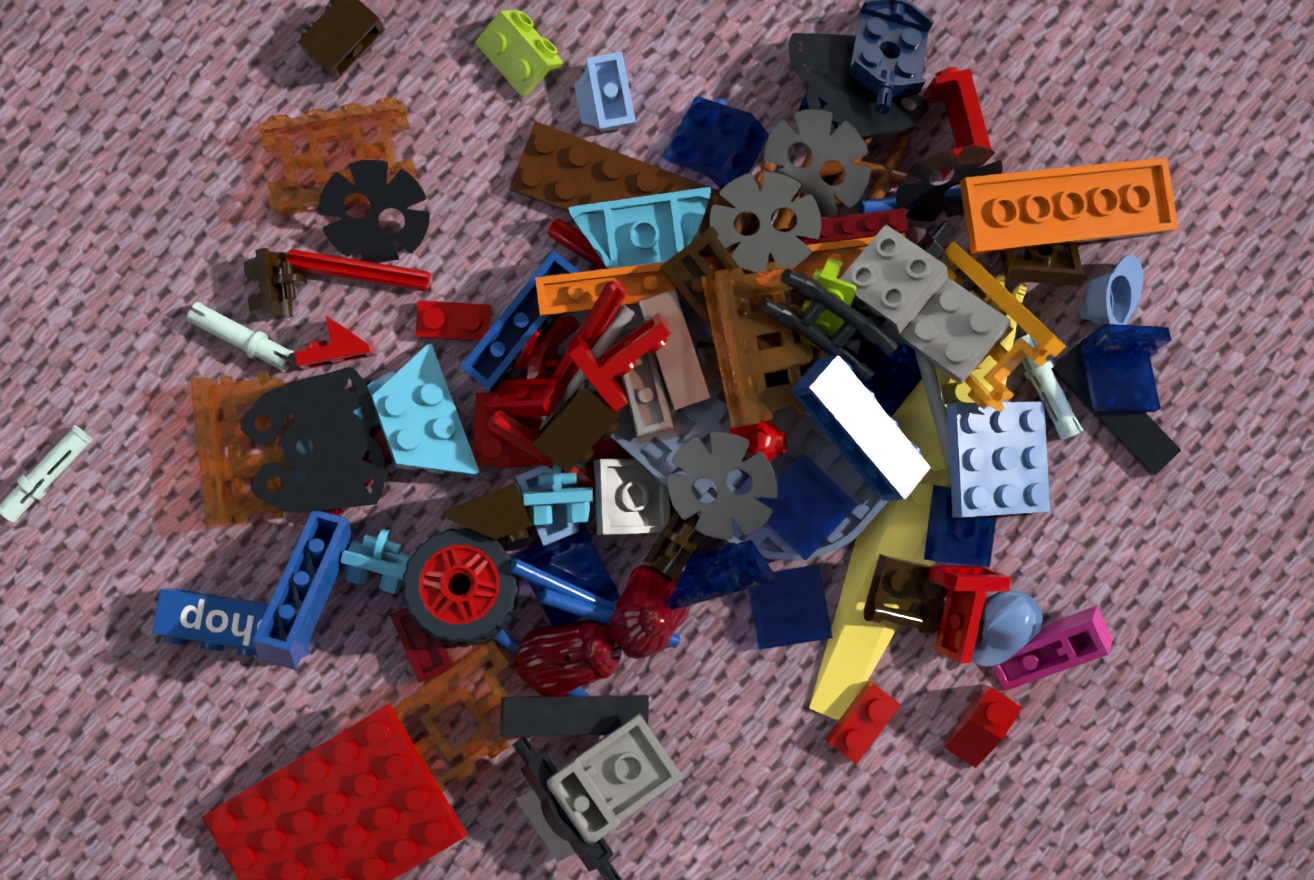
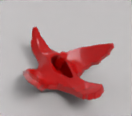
[515,315,579,379]

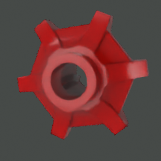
[730,412,786,463]

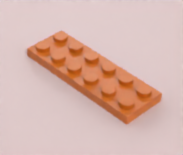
[959,157,1179,254]

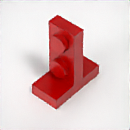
[567,312,671,412]
[928,565,1011,664]

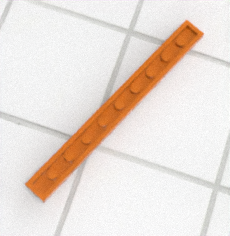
[535,233,906,316]

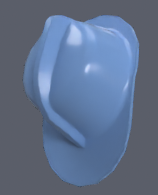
[1079,255,1144,334]
[972,590,1043,667]

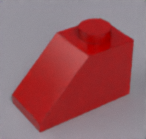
[943,684,1023,768]

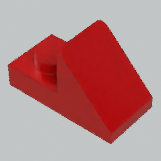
[294,316,376,370]

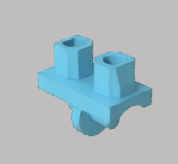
[523,463,593,525]
[340,528,412,594]

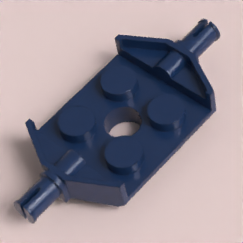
[849,0,934,115]

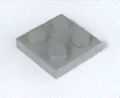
[594,459,670,535]

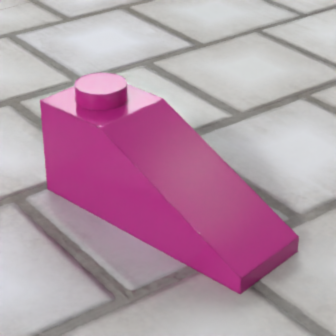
[992,606,1113,691]

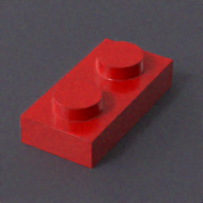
[415,300,492,342]
[485,378,566,417]
[825,680,901,764]

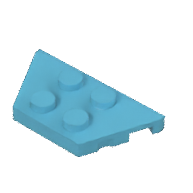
[569,187,711,269]
[372,344,479,478]

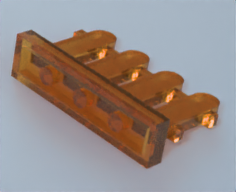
[701,261,813,427]
[191,371,293,527]

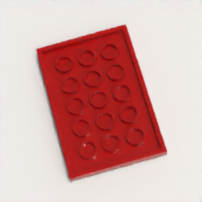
[201,703,467,880]

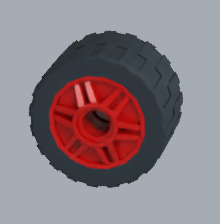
[402,528,519,647]

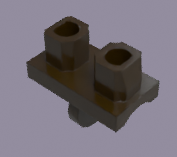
[244,248,305,318]
[643,511,704,581]

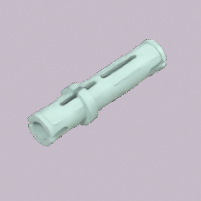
[187,302,295,372]
[1013,334,1083,440]
[0,425,93,523]

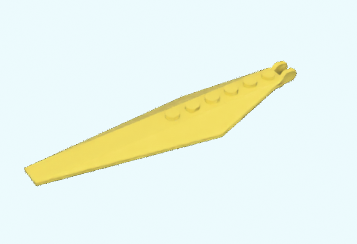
[809,273,1028,721]

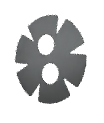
[764,109,871,217]
[710,171,821,274]
[667,432,777,539]

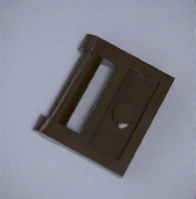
[659,226,759,328]
[863,554,945,635]

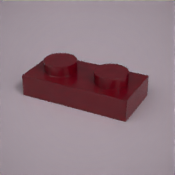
[390,607,454,683]

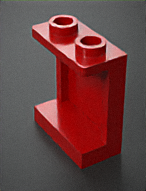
[922,67,992,181]

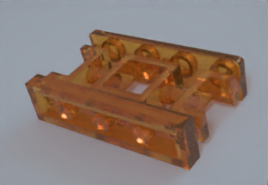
[258,98,420,217]
[393,640,531,793]

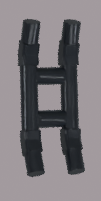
[757,268,899,384]

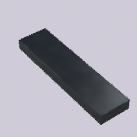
[1051,343,1181,476]
[500,694,649,737]

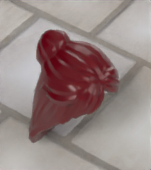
[608,565,690,659]
[515,620,622,696]

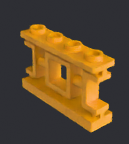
[940,241,1066,412]

